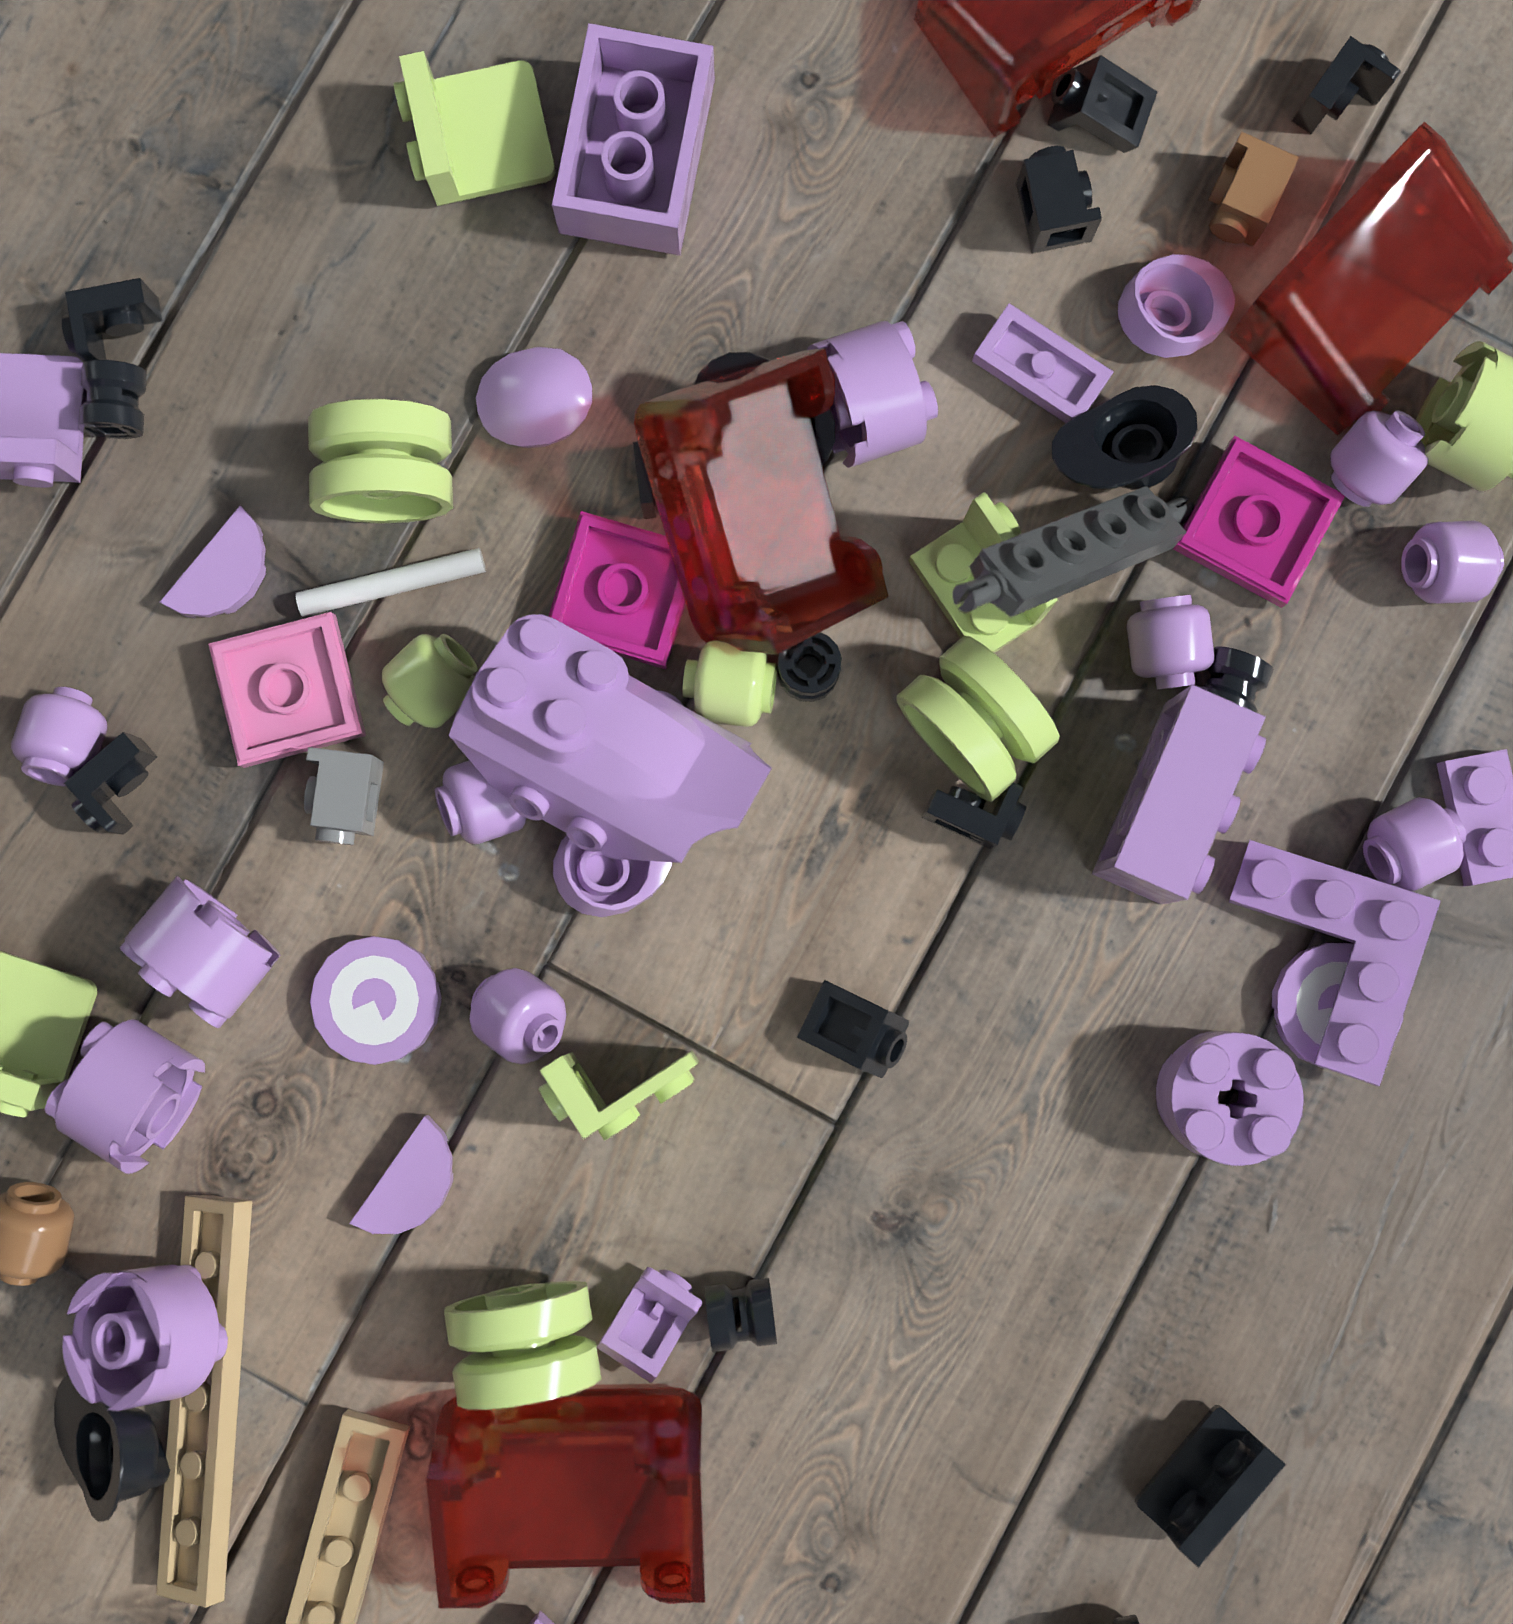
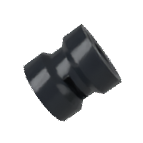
[78,360,147,439]
[777,630,842,702]
[1199,646,1274,713]
[705,1278,777,1352]

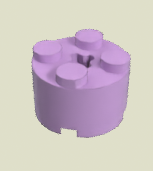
[806,321,938,468]
[120,876,281,1028]
[45,1020,205,1174]
[1156,1031,1303,1166]
[63,1265,228,1411]

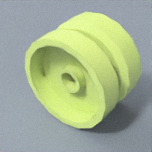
[308,399,453,523]
[896,636,1060,802]
[444,1281,601,1409]

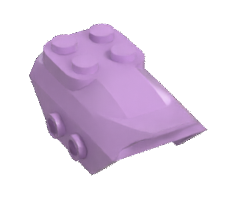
[449,615,772,863]

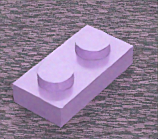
[972,303,1113,423]
[1437,749,1513,886]

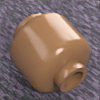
[0,1182,75,1286]

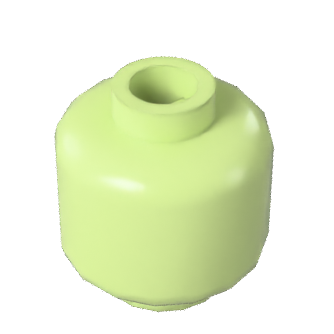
[382,634,478,728]
[682,640,777,727]

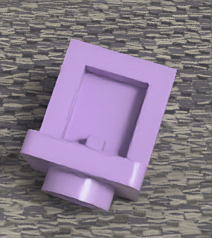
[597,1267,703,1383]

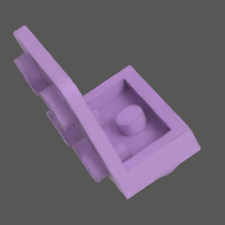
[0,353,87,488]

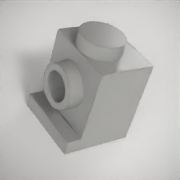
[304,747,384,845]

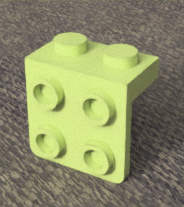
[394,51,555,206]
[0,951,97,1117]
[538,1050,699,1141]

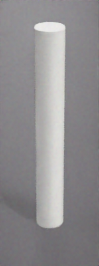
[296,548,486,617]

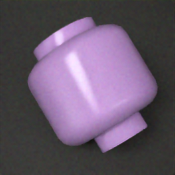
[1330,411,1428,507]
[1401,521,1504,604]
[1127,595,1215,689]
[11,687,107,786]
[435,760,526,844]
[1363,797,1466,892]
[469,968,566,1064]

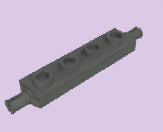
[952,486,1195,617]

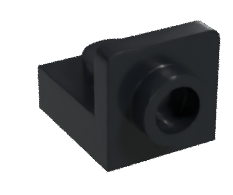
[1292,36,1401,135]
[1048,55,1158,153]
[61,278,162,362]
[64,732,157,835]
[922,782,1027,849]
[797,980,909,1078]

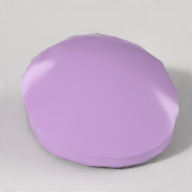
[1118,254,1235,358]
[476,347,592,448]
[553,836,672,917]

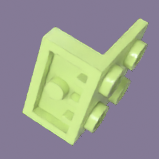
[909,492,1058,653]

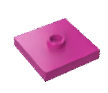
[1173,435,1345,608]
[548,511,702,669]

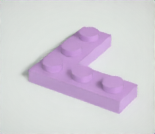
[1229,840,1440,1086]

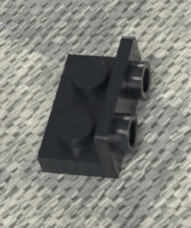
[1135,1405,1286,1568]

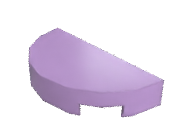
[160,505,266,618]
[349,1115,453,1234]

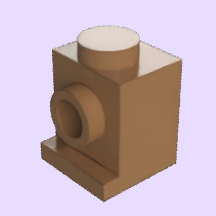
[1208,132,1299,246]

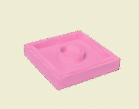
[208,612,366,768]

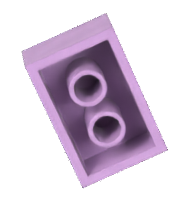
[552,23,715,255]
[1092,685,1266,904]

